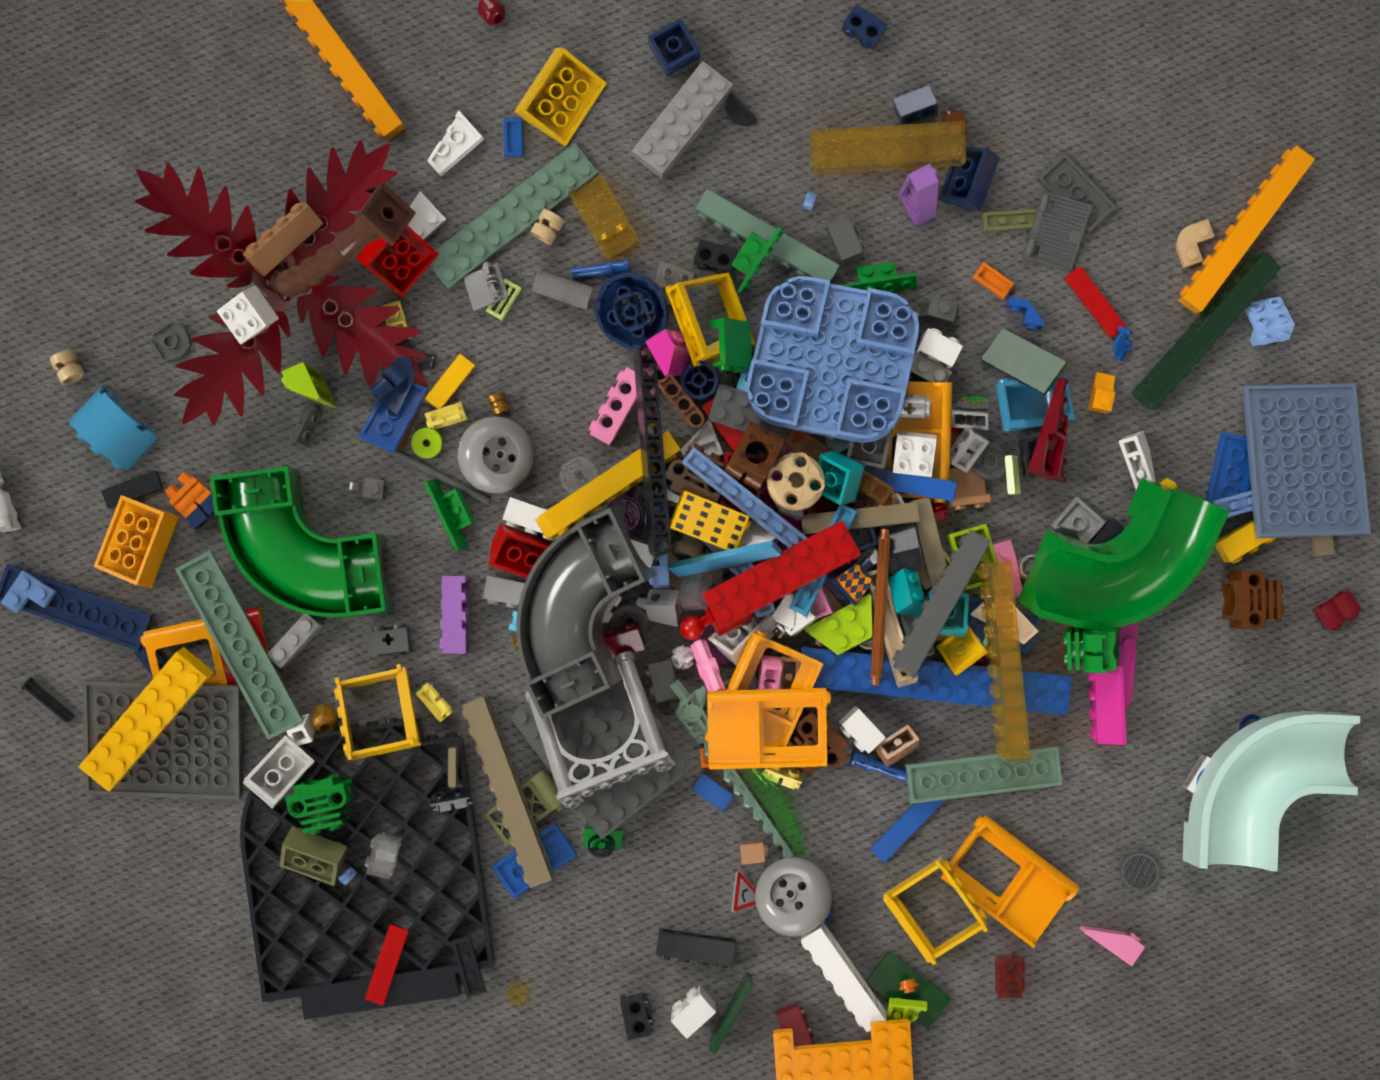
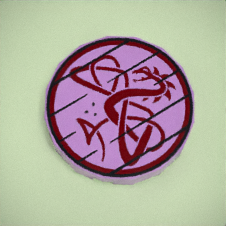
[605,496,643,534]

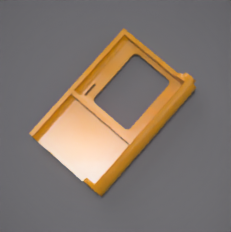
[940,815,1079,948]

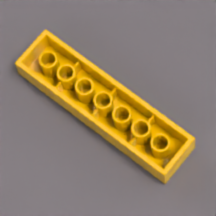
[535,430,681,539]
[78,647,214,792]

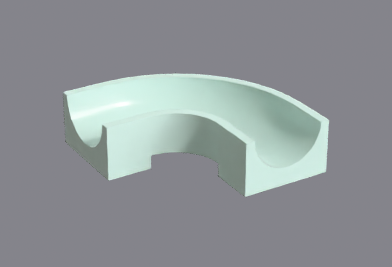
[1183,711,1360,871]

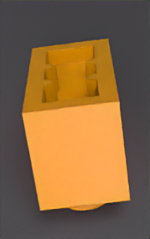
[1087,372,1116,414]

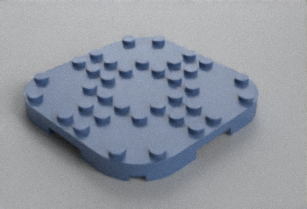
[747,276,919,443]

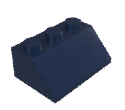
[938,146,1000,211]

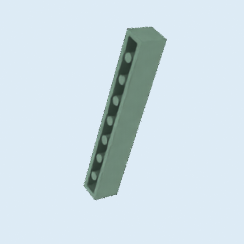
[695,189,839,281]

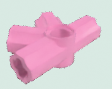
[690,639,726,691]

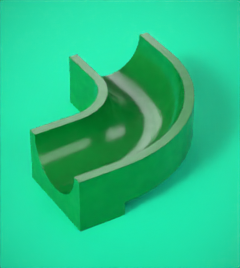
[210,466,394,617]
[1018,478,1230,630]

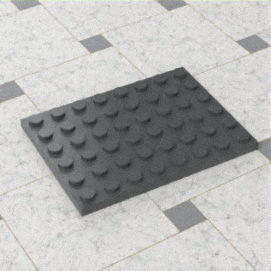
[509,667,694,840]
[83,679,241,800]

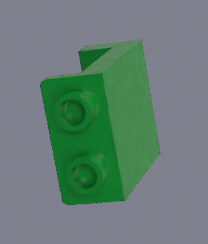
[710,318,752,373]

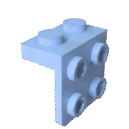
[1244,297,1295,347]

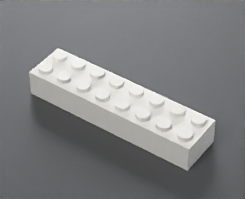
[503,497,655,569]

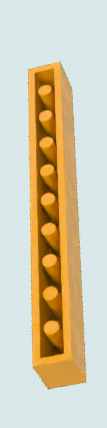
[279,0,405,141]
[1178,145,1315,314]

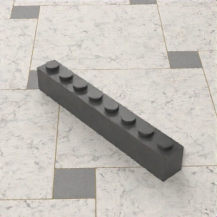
[892,530,991,678]

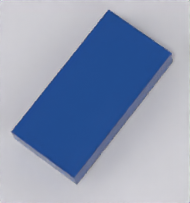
[503,118,524,158]
[691,773,734,811]

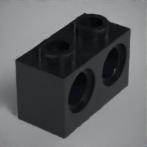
[694,239,737,275]
[1018,437,1039,478]
[620,992,654,1040]

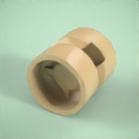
[530,209,564,245]
[49,349,85,385]

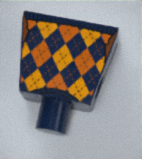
[826,557,873,606]

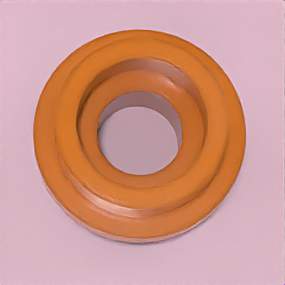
[899,978,919,993]

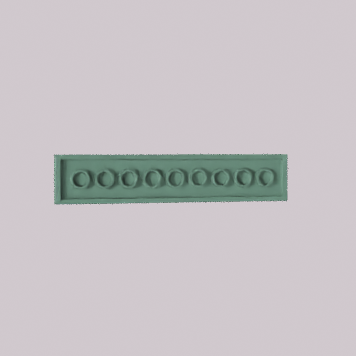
[430,143,598,290]
[175,551,304,740]

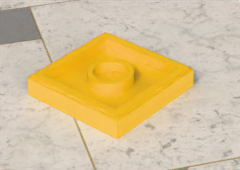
[936,624,988,676]

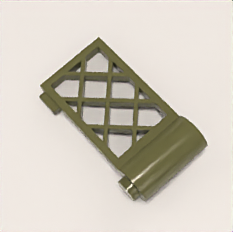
[484,768,565,845]

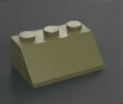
[280,826,347,886]

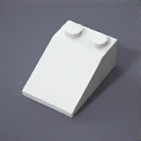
[243,735,315,809]

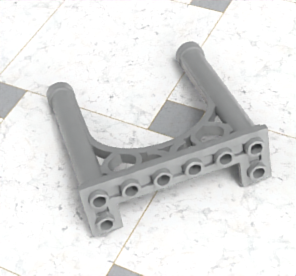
[525,651,676,809]

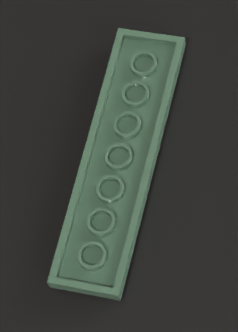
[905,746,1062,804]

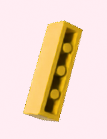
[1215,519,1276,564]

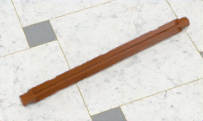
[870,529,891,686]

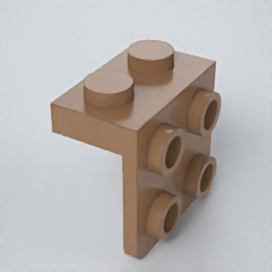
[948,468,991,510]

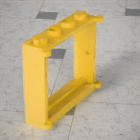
[665,272,755,367]
[334,664,421,761]
[883,857,989,965]

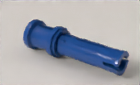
[571,258,630,280]
[849,749,907,782]

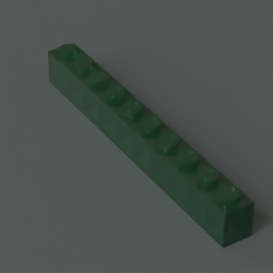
[1131,252,1281,410]

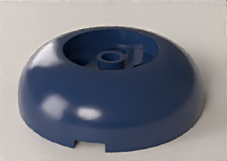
[595,273,669,350]

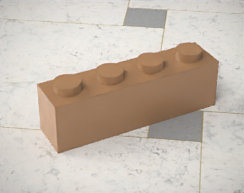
[243,202,323,276]

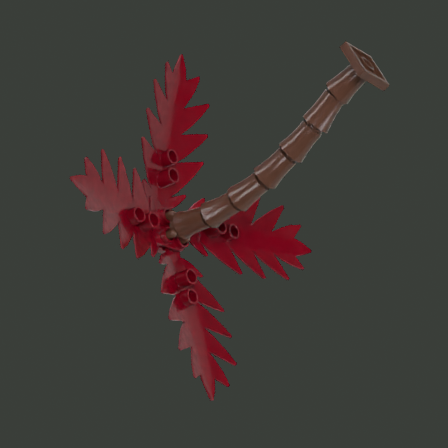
[135,140,430,426]

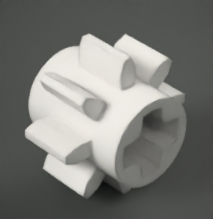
[671,645,695,670]

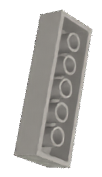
[632,61,733,180]

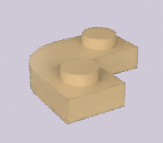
[1176,219,1214,268]

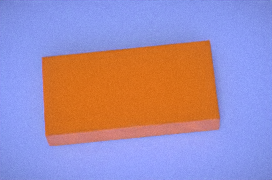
[972,262,1015,300]

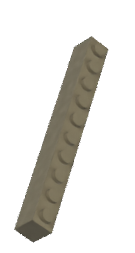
[462,696,555,888]

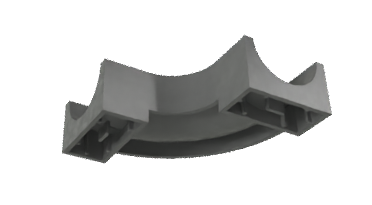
[516,505,657,719]

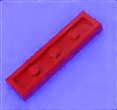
[1064,266,1126,338]
[365,923,409,1005]

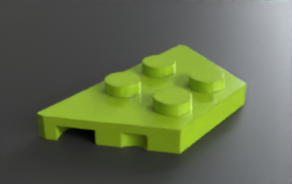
[804,594,873,655]

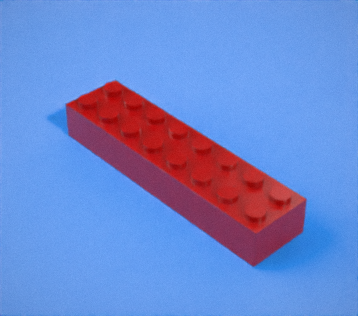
[702,520,861,630]

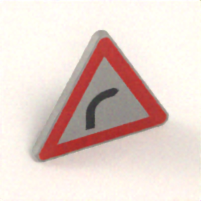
[731,871,756,913]

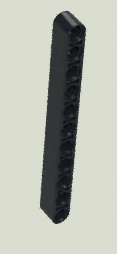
[633,343,671,558]

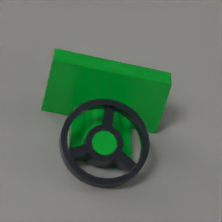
[583,826,623,858]

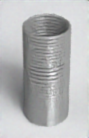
[532,269,594,310]

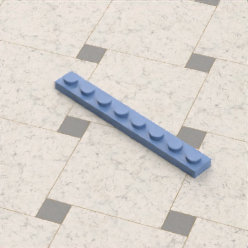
[682,447,807,548]

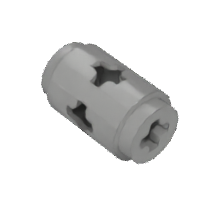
[900,395,931,419]

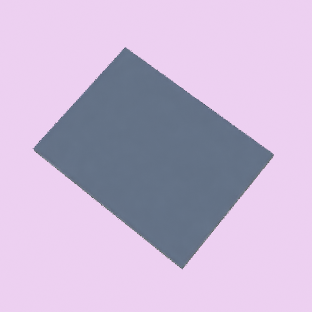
[1242,383,1371,538]

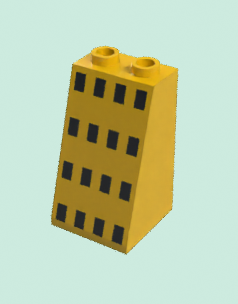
[669,490,751,550]

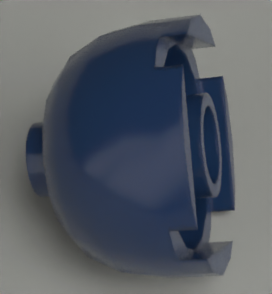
[680,361,719,400]

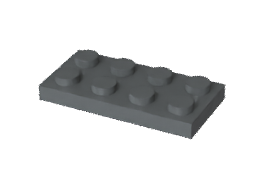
[708,383,786,437]

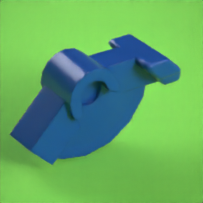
[1113,326,1132,361]

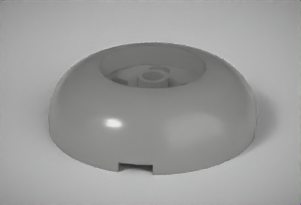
[457,416,534,493]
[755,857,832,936]

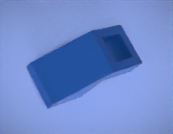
[1005,297,1044,331]

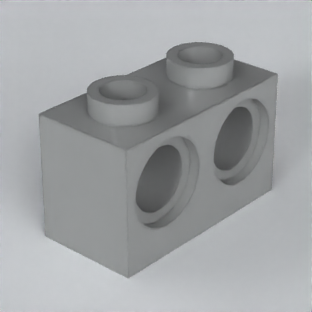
[950,428,989,473]

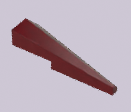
[1028,378,1069,483]

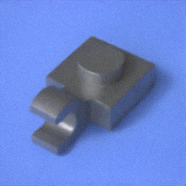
[349,478,385,499]

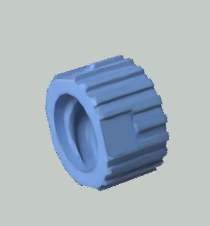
[803,192,817,211]
[338,866,357,885]

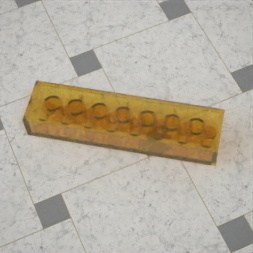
[809,121,966,174]

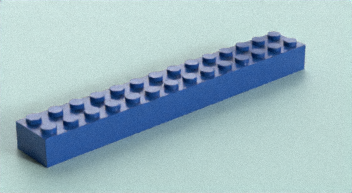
[800,646,1071,715]

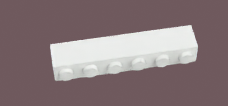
[801,922,887,1032]

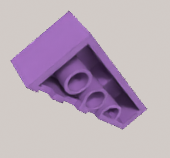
[898,164,939,227]
[440,576,471,654]

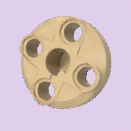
[767,452,825,511]

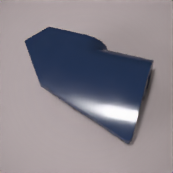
[369,357,415,414]

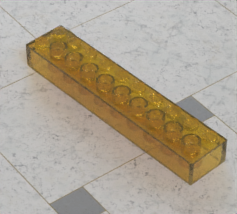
[978,561,1031,762]

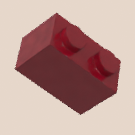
[603,622,646,659]
[775,1002,814,1046]

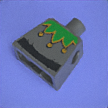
[951,394,990,430]

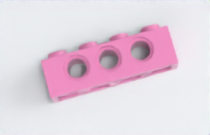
[588,367,637,447]

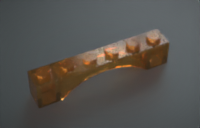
[785,429,894,506]

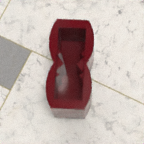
[1312,590,1362,631]

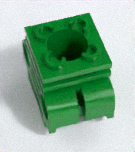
[1063,626,1120,673]
[285,773,354,835]

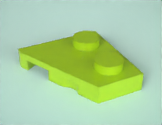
[887,998,927,1023]

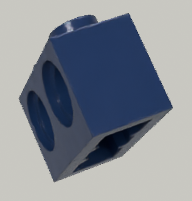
[842,4,888,50]

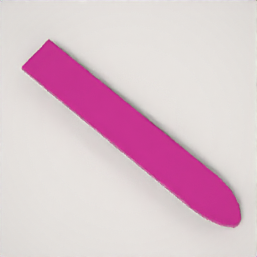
[1117,622,1138,710]

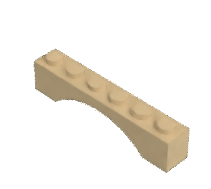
[867,570,919,687]

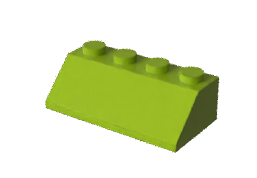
[281,362,337,409]

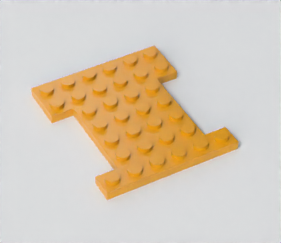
[773,1019,913,1080]

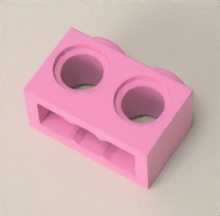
[756,655,782,690]

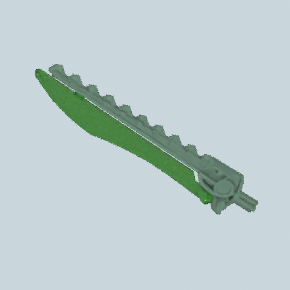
[669,679,805,858]

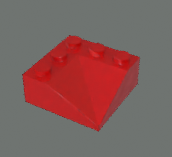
[356,225,439,297]

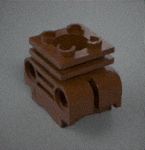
[724,421,785,492]
[665,443,725,503]
[1221,571,1284,629]
[787,710,849,775]

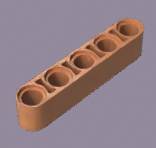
[642,352,704,430]

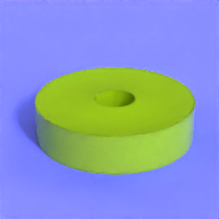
[411,427,443,458]

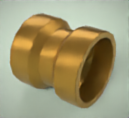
[487,392,511,416]

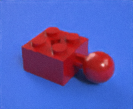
[680,596,753,640]

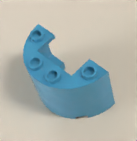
[995,374,1075,432]
[69,385,159,470]

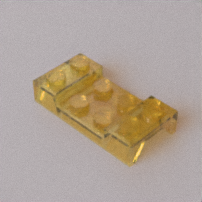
[568,174,639,262]

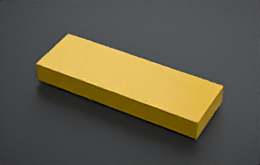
[425,354,475,409]

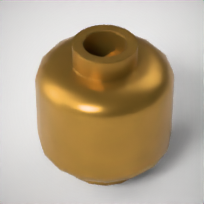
[310,704,337,733]

